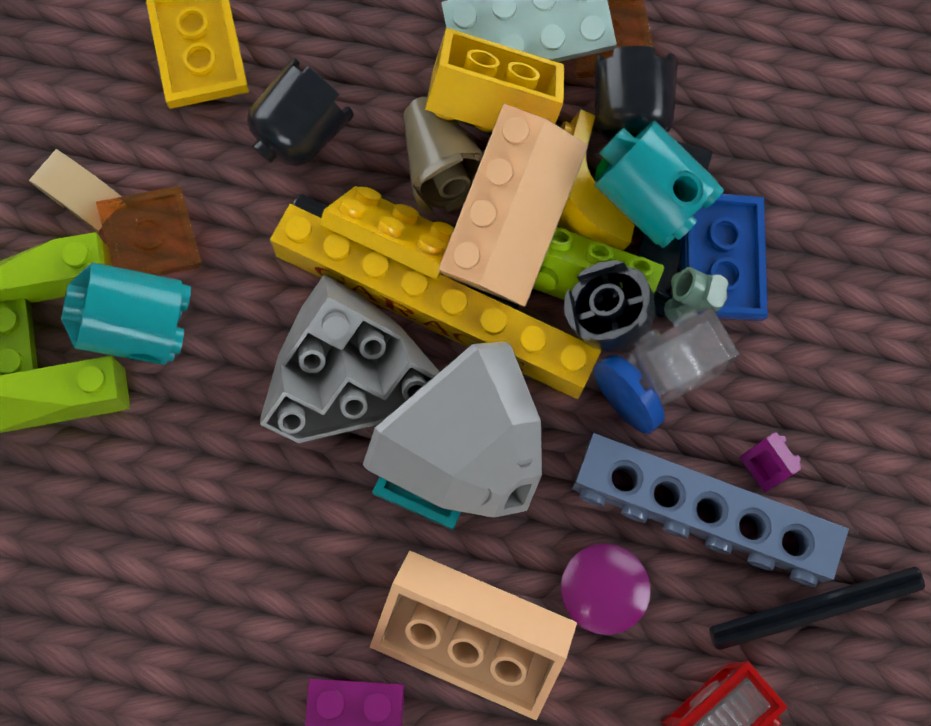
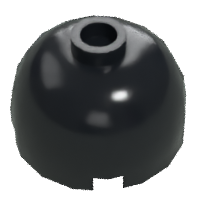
[564,260,655,352]

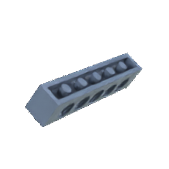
[572,433,849,587]

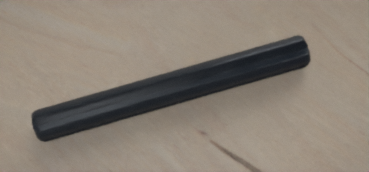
[709,567,925,650]

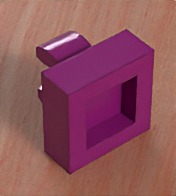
[739,432,802,493]

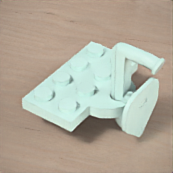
[441,0,617,62]

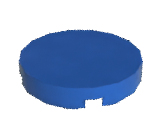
[593,354,665,434]

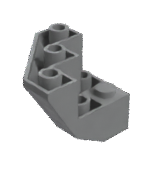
[260,274,440,443]
[363,341,542,518]

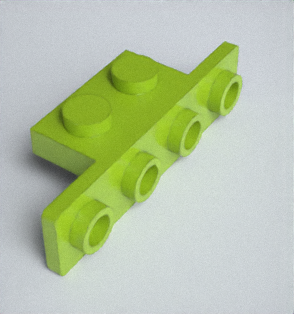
[533,227,664,300]

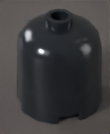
[595,46,678,142]
[247,58,354,166]

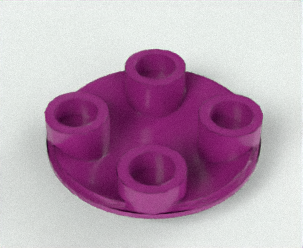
[561,544,650,635]

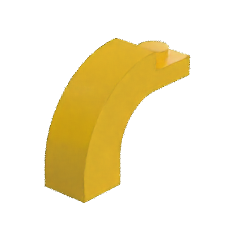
[558,109,635,251]

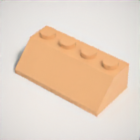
[439,104,588,307]
[370,551,577,721]

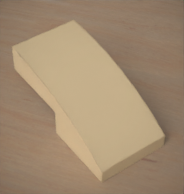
[29,149,125,233]

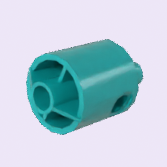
[594,121,724,248]
[61,262,191,365]

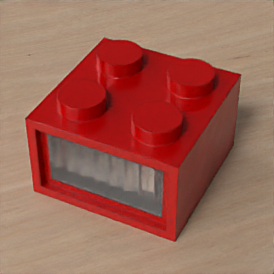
[661,661,788,726]

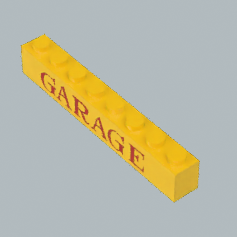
[270,204,602,399]

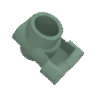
[664,267,728,322]

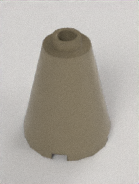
[403,97,484,213]

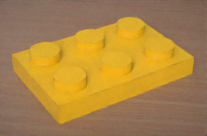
[146,0,249,109]
[319,186,454,279]

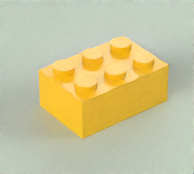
[425,27,564,132]

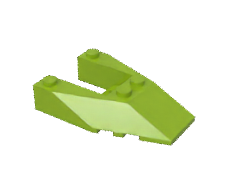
[0,232,130,433]

